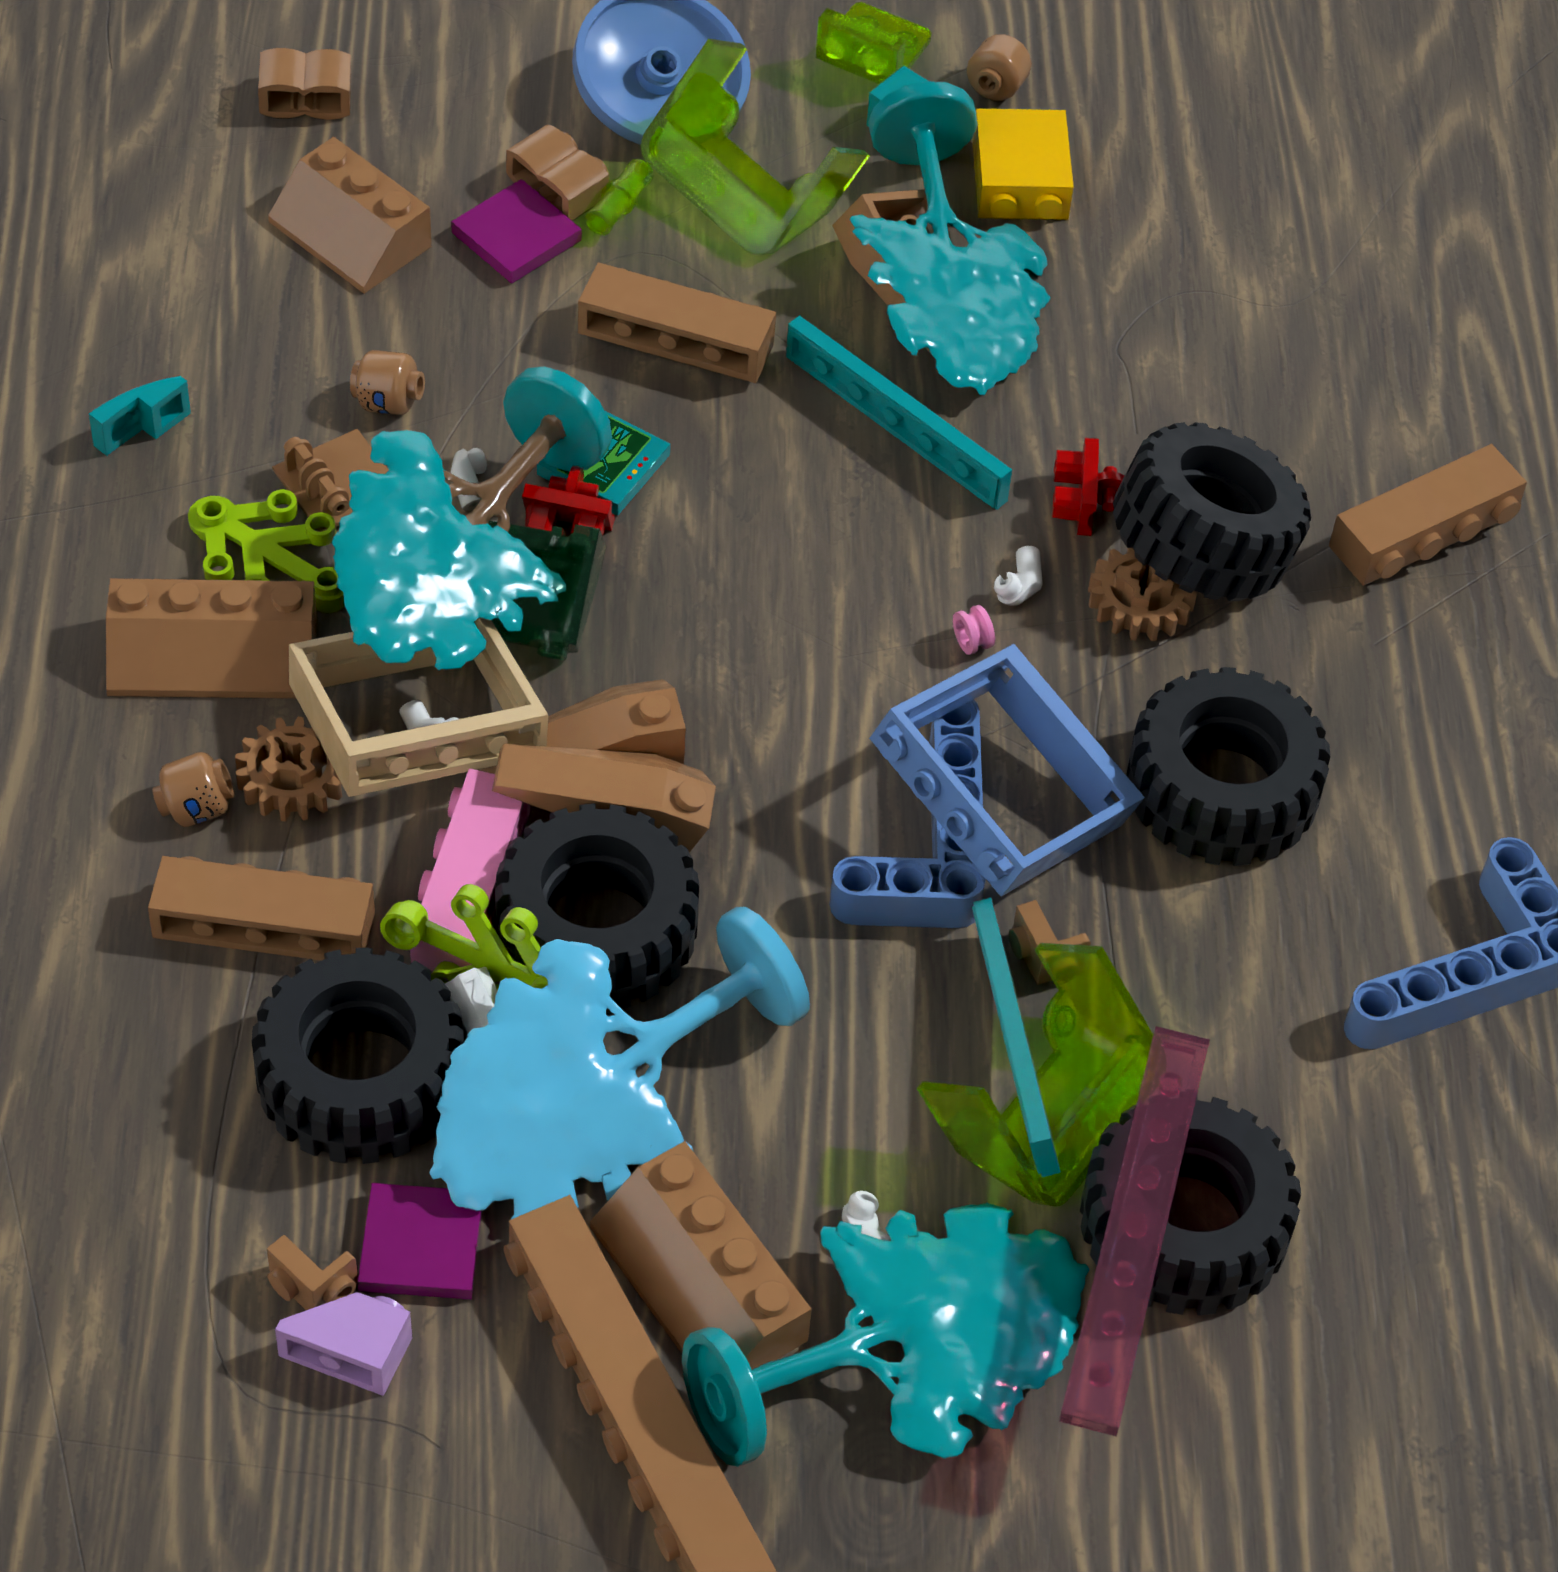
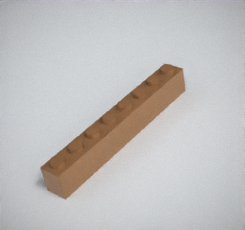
[503,1195,777,1572]

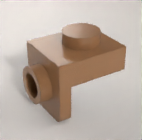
[1009,900,1091,985]
[267,1235,358,1310]

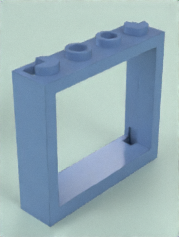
[869,644,1145,897]

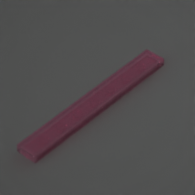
[1059,1026,1210,1437]

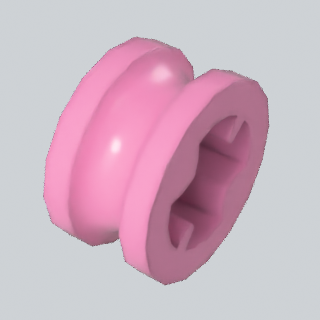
[953,605,995,655]

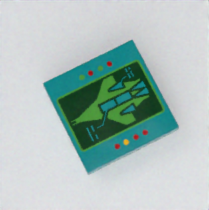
[537,410,671,516]

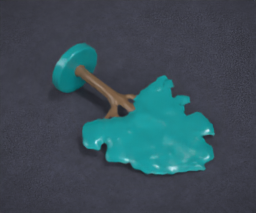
[332,366,612,670]

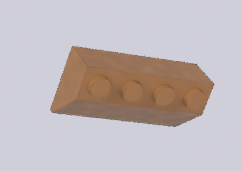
[106,578,317,699]
[590,1141,812,1369]

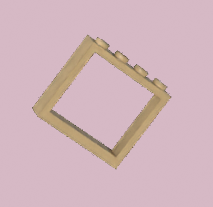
[289,618,548,797]

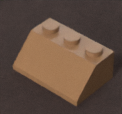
[268,137,432,294]

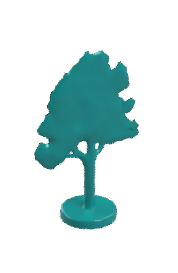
[849,81,1050,395]
[682,1202,1090,1467]

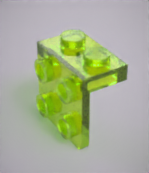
[816,2,932,84]

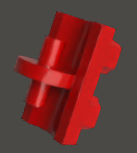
[1052,438,1125,536]
[522,465,615,551]

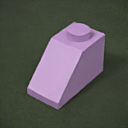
[275,1292,412,1396]

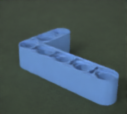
[829,699,986,928]
[1343,837,1558,1050]

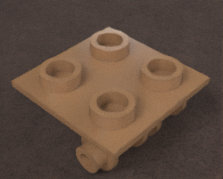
[272,429,389,532]

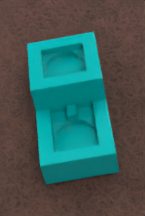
[89,376,191,456]

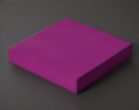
[451,179,582,284]
[358,1183,482,1300]

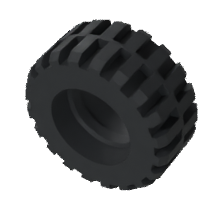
[1113,422,1311,601]
[1126,667,1331,866]
[495,804,700,1009]
[251,948,464,1164]
[1080,1094,1301,1315]

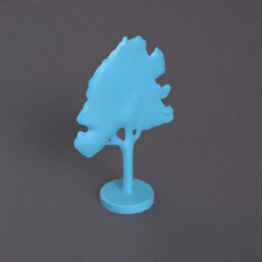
[429,907,810,1220]

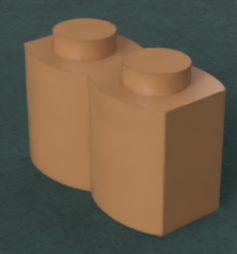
[258,48,351,120]
[506,124,609,220]

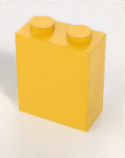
[972,108,1074,220]

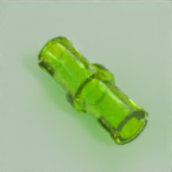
[585,159,654,236]

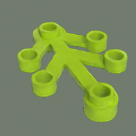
[188,489,345,613]
[380,884,548,990]

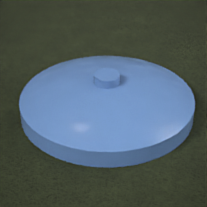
[572,0,751,150]

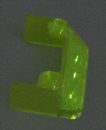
[641,38,870,255]
[916,943,1166,1207]

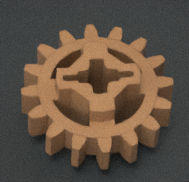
[1088,548,1197,641]
[235,717,342,821]

